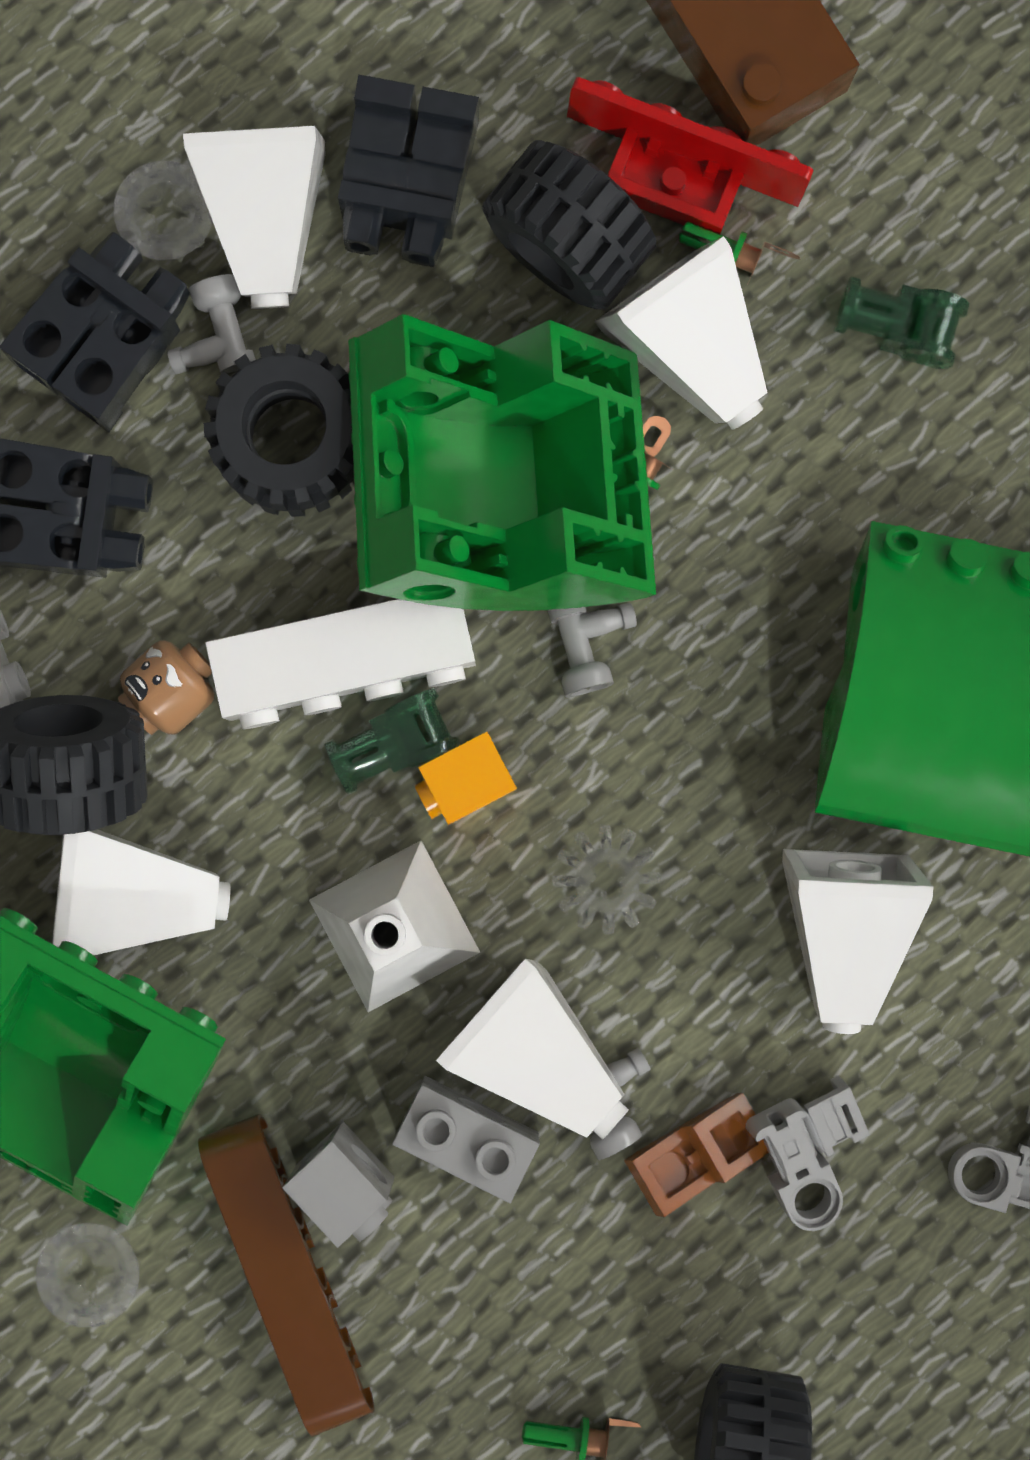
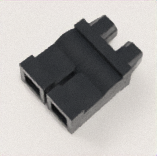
[338,74,479,267]
[0,232,190,433]
[0,438,153,578]

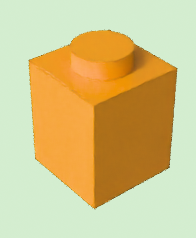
[414,732,517,825]

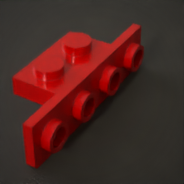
[567,77,814,234]

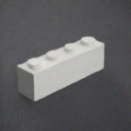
[205,599,476,729]

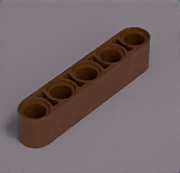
[198,1114,375,1437]

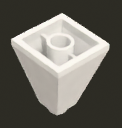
[183,126,326,309]
[595,236,767,430]
[52,829,230,955]
[309,841,480,1012]
[782,849,933,1034]
[436,959,629,1140]

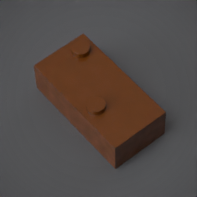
[646,0,860,146]

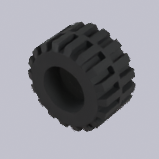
[482,140,656,310]
[203,344,354,517]
[0,695,147,835]
[694,1363,812,1460]

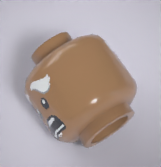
[118,640,215,735]

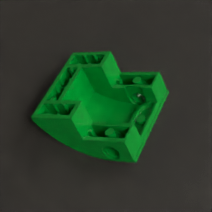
[348,314,656,611]
[815,521,1030,857]
[0,908,226,1226]

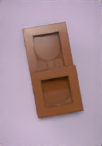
[624,1093,769,1217]

